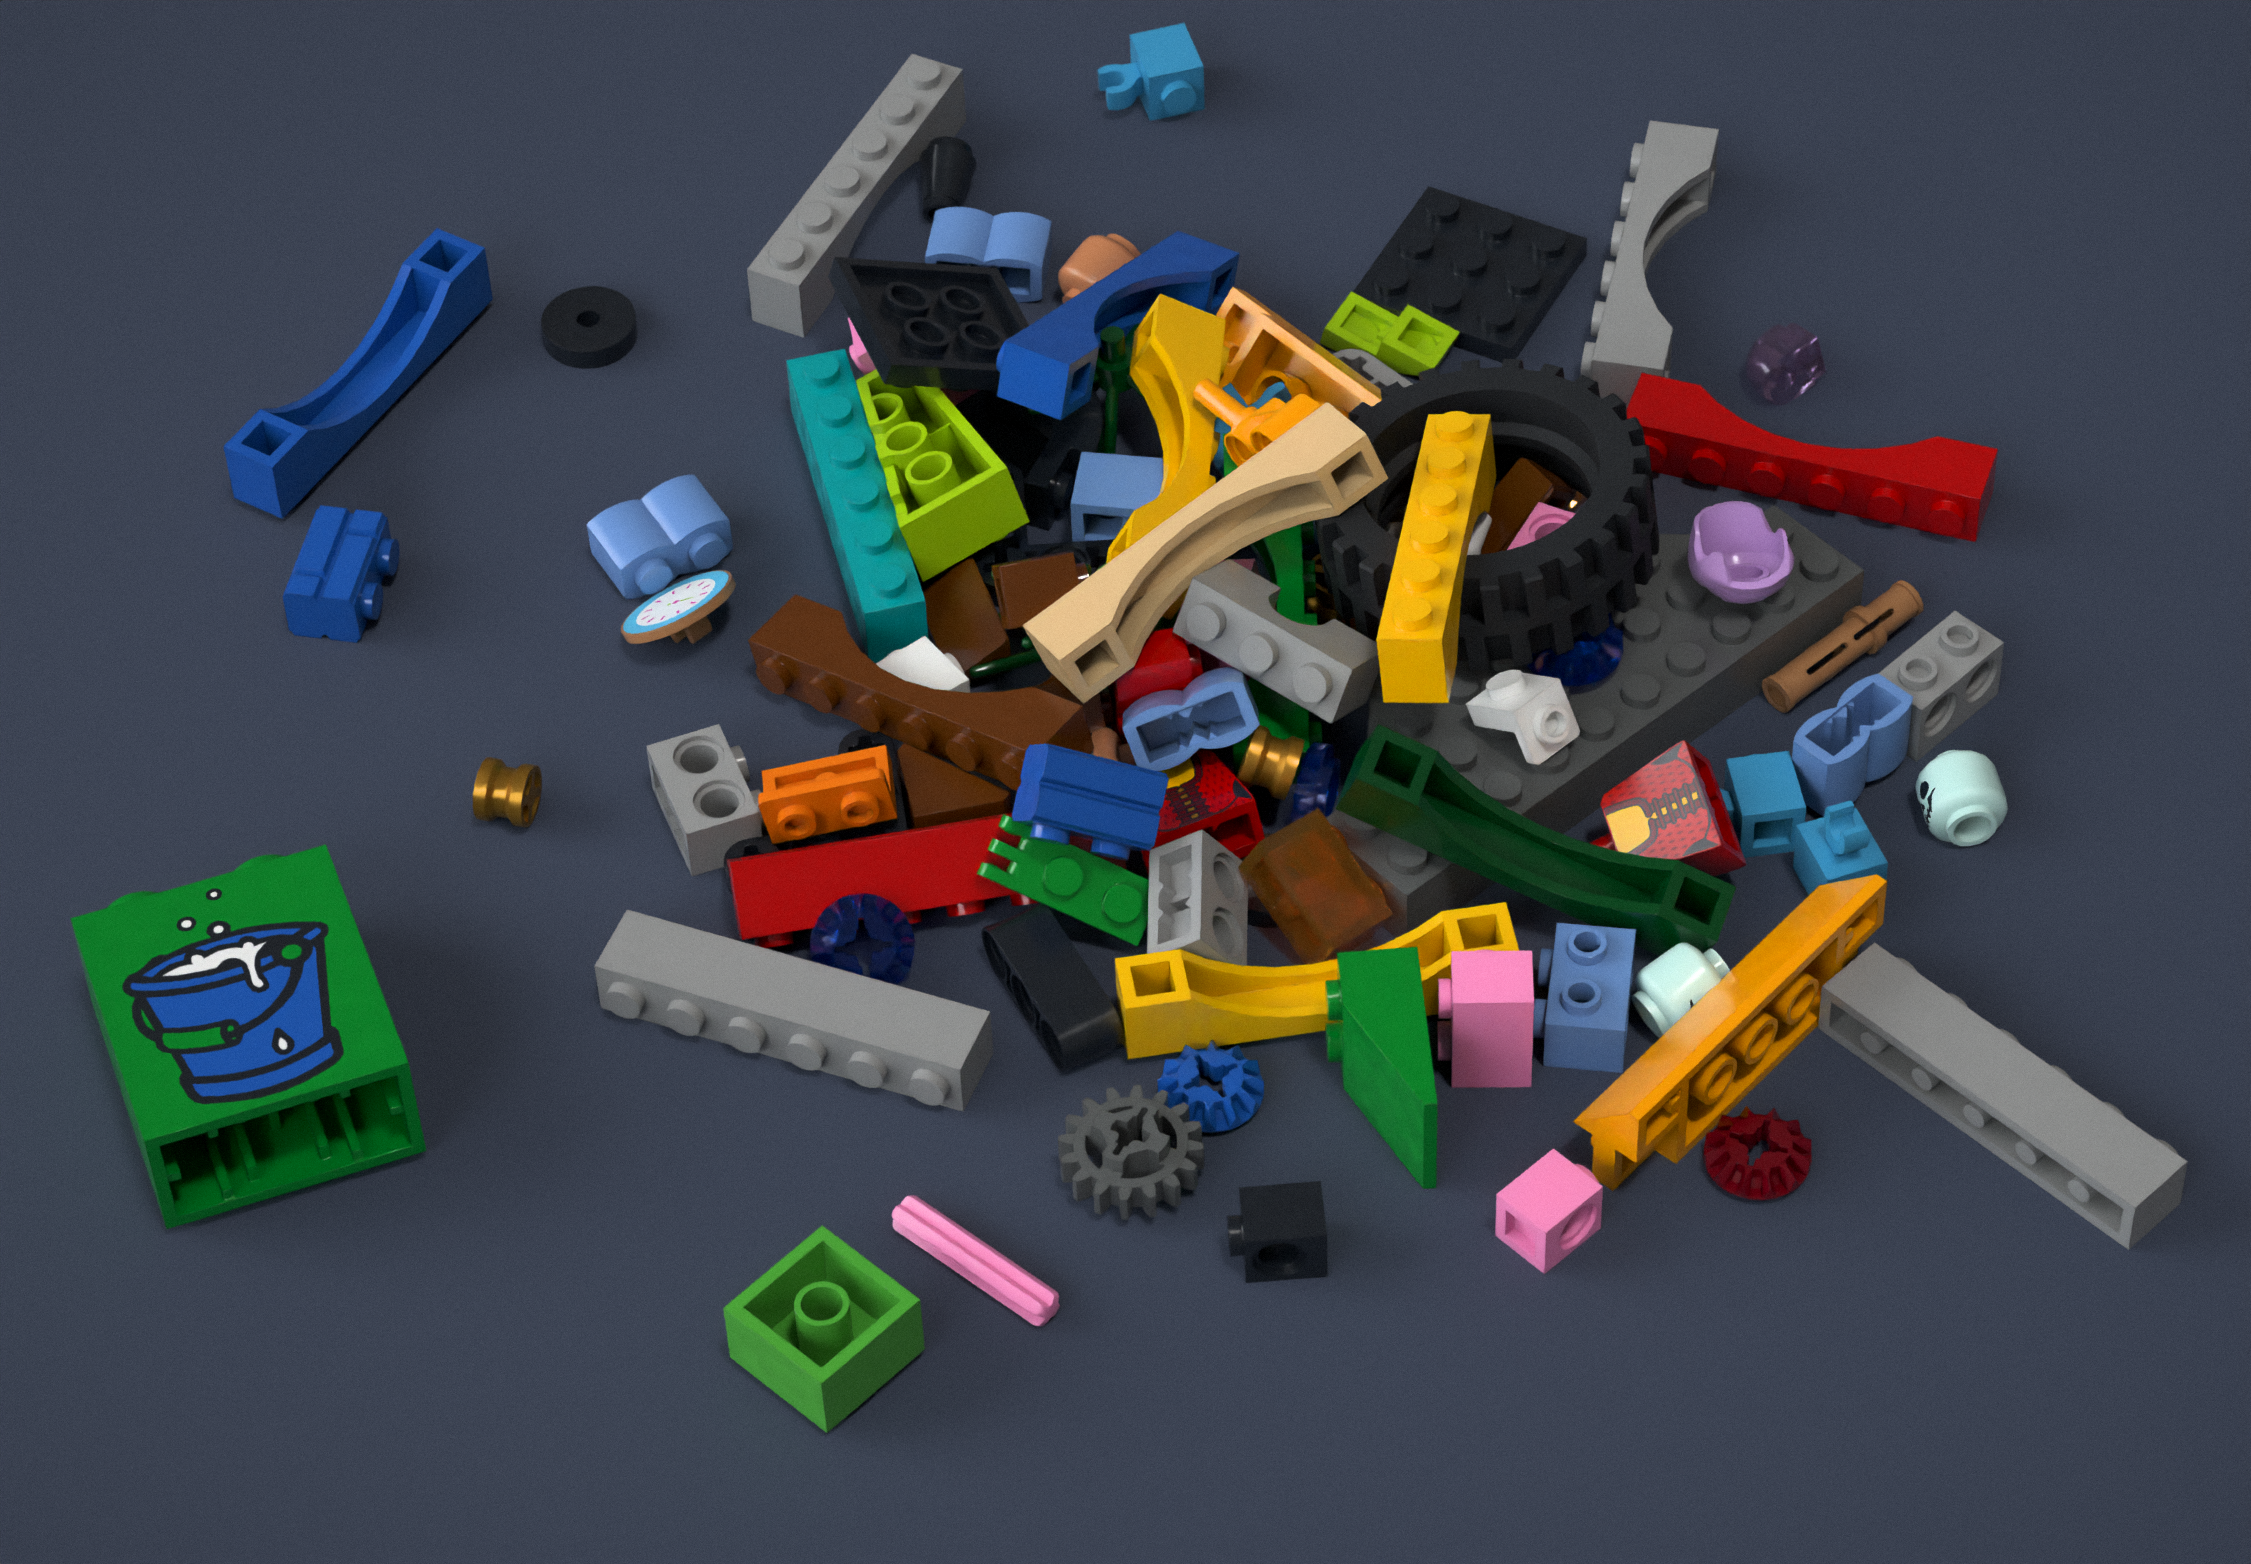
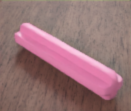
[891,1195,1060,1327]

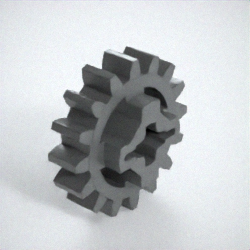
[1058,1085,1205,1220]

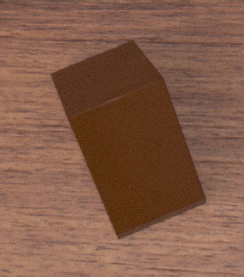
[897,743,1012,829]

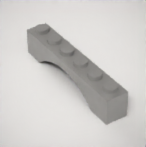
[747,54,966,338]
[1581,121,1719,408]

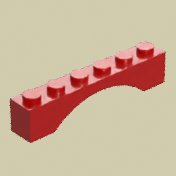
[1626,373,1998,542]

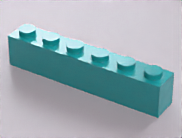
[786,349,929,663]

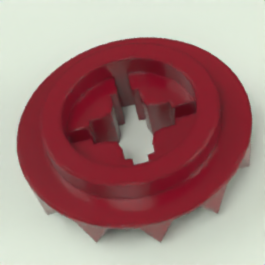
[1703,1105,1812,1200]

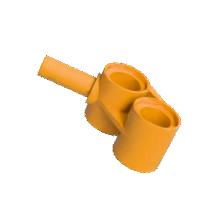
[1193,378,1321,467]

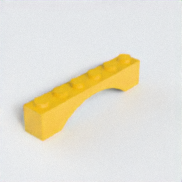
[1106,294,1229,620]
[1376,411,1496,703]
[1115,902,1519,1059]

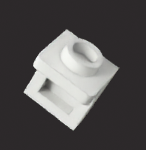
[1466,670,1580,765]

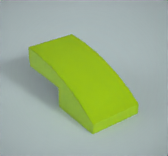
[1320,291,1460,376]

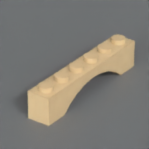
[1023,402,1388,704]

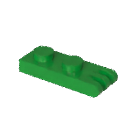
[977,814,1149,946]

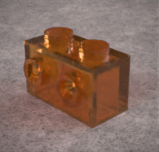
[1238,808,1393,965]

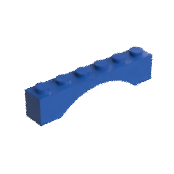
[223,228,493,519]
[996,231,1240,420]

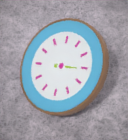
[621,570,736,644]

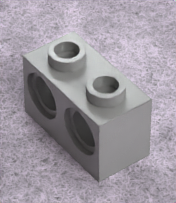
[1878,611,2004,762]
[646,724,766,876]
[1147,829,1248,966]

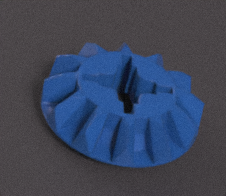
[1157,1039,1264,1133]

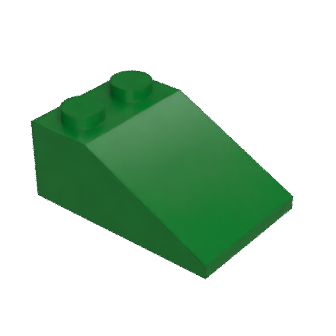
[1325,947,1438,1189]

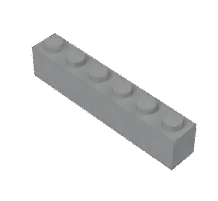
[594,909,993,1112]
[1818,942,2188,1250]

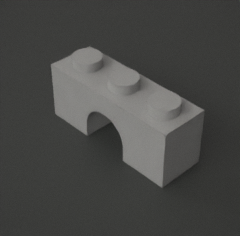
[1172,558,1380,724]

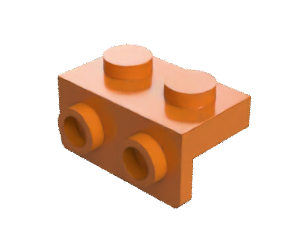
[758,745,898,844]

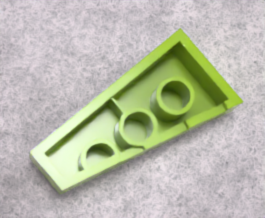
[856,369,1030,582]

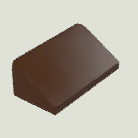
[1481,458,1578,554]
[922,558,1012,682]

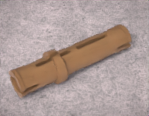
[1762,580,1923,713]

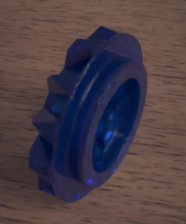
[1527,613,1623,686]
[1291,742,1341,845]
[810,893,915,985]

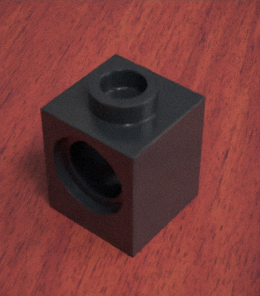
[1227,1181,1328,1283]

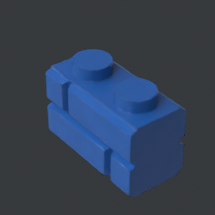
[282,505,400,643]
[1012,744,1169,860]

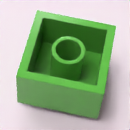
[723,1225,925,1433]

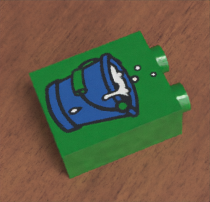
[70,844,426,1229]

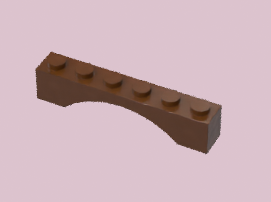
[748,594,1094,791]

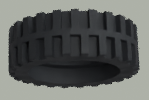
[1315,359,1659,671]

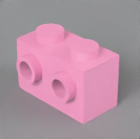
[1437,949,1534,1088]

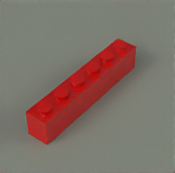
[727,812,1127,948]

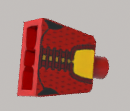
[1590,740,1747,876]
[1141,749,1268,878]

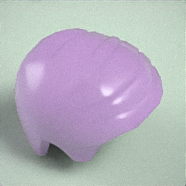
[1688,501,1795,604]

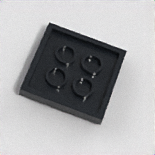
[1353,186,1587,363]
[828,257,1029,392]

